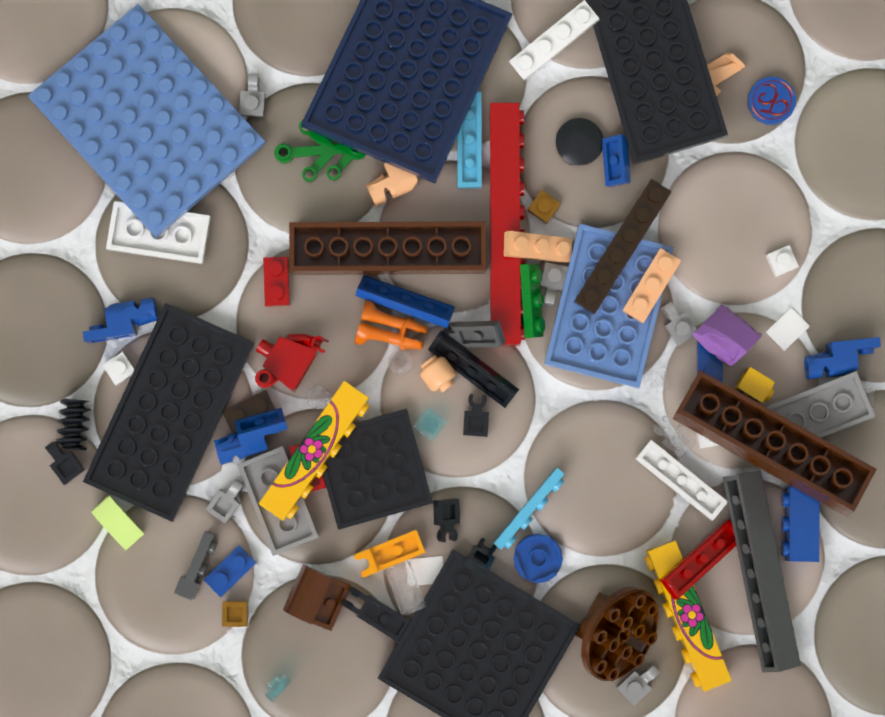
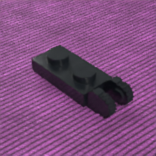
[341,586,410,642]

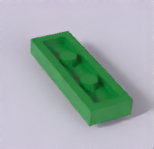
[520,264,545,338]

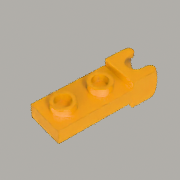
[354,530,426,578]

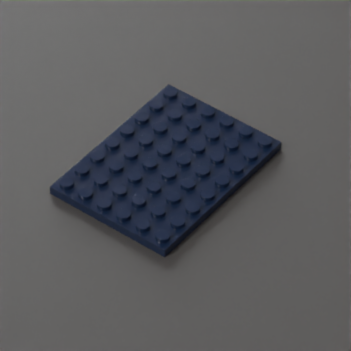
[301,0,513,184]

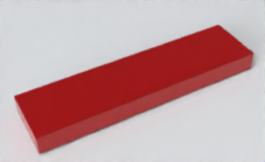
[660,519,736,600]

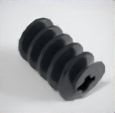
[56,399,91,450]

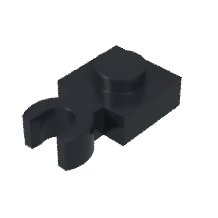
[463,394,489,437]
[433,498,460,542]
[463,538,496,577]

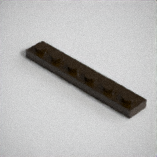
[574,179,672,315]

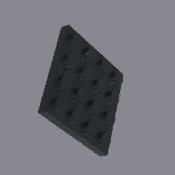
[323,408,433,530]

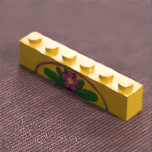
[259,381,370,521]
[644,540,732,692]

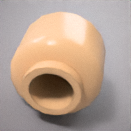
[420,355,456,393]

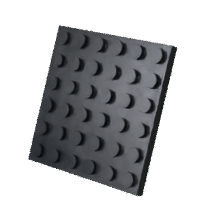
[377,549,581,717]

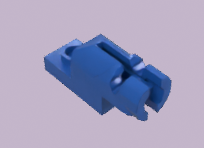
[83,297,158,344]
[804,337,881,379]
[214,407,288,465]

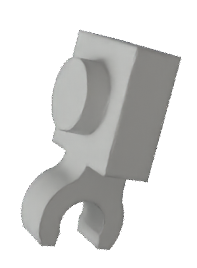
[239,73,266,118]
[540,262,568,307]
[661,302,697,346]
[205,479,245,524]
[616,664,660,706]

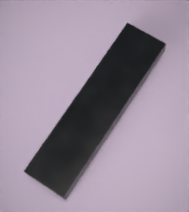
[428,330,519,408]

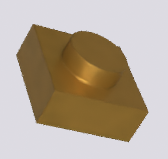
[527,190,561,224]
[222,601,248,627]

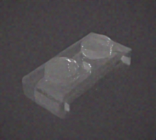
[385,560,426,616]

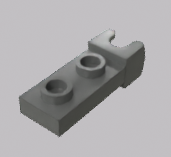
[174,531,218,600]

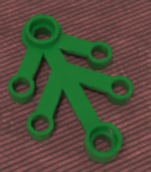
[274,120,366,183]

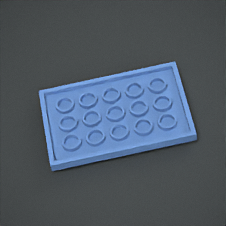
[544,224,674,389]

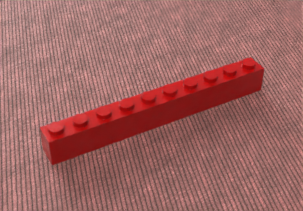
[489,103,525,346]

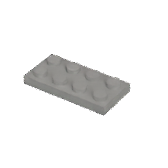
[766,371,875,438]
[237,446,319,556]

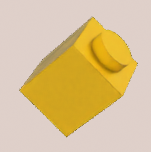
[733,367,775,404]

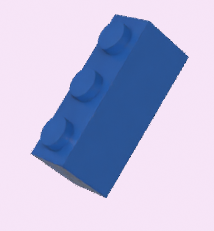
[781,487,820,562]

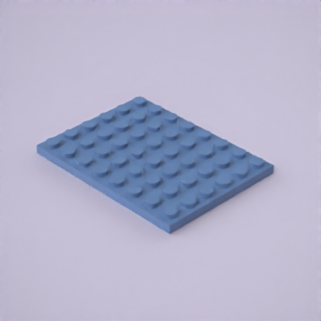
[28,4,266,238]

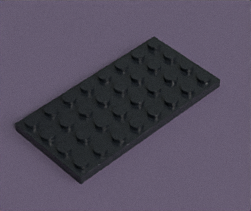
[585,0,728,165]
[83,303,255,522]

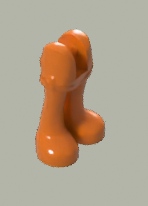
[354,300,428,350]

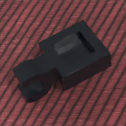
[45,441,85,485]

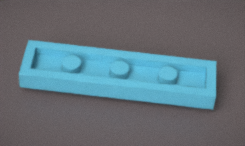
[457,92,482,189]
[493,468,564,550]

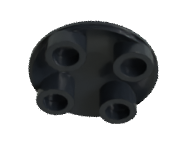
[555,118,603,166]

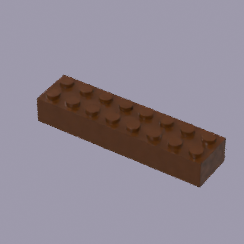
[289,221,486,275]
[672,371,877,517]

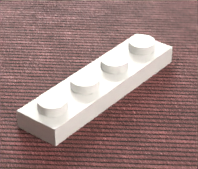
[509,0,600,81]
[635,440,728,521]

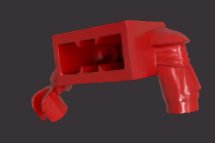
[255,334,329,393]

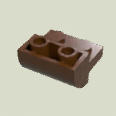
[283,564,351,631]

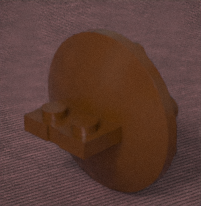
[576,586,658,681]

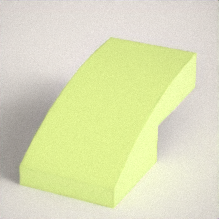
[91,495,144,550]

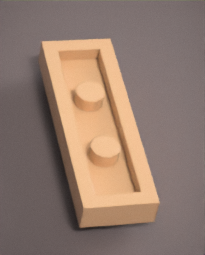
[504,231,572,263]
[622,248,681,324]

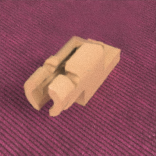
[366,163,418,207]

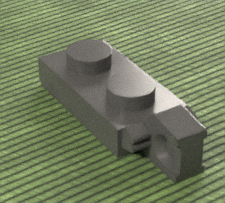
[443,321,506,348]

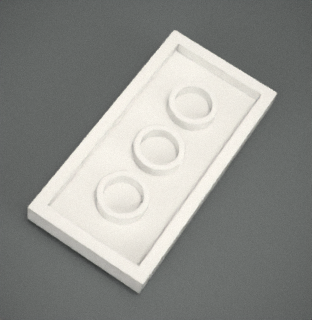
[106,201,211,264]

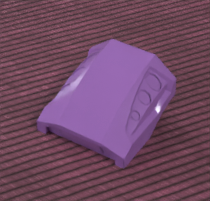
[692,304,762,366]

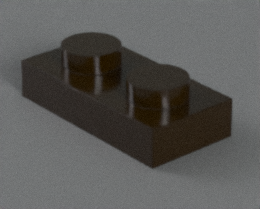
[223,390,275,434]

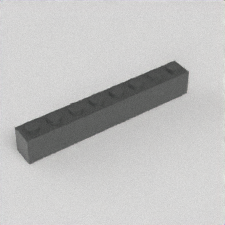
[723,470,801,673]

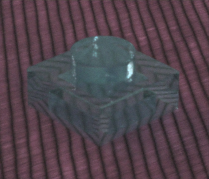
[413,407,447,442]
[265,675,291,702]

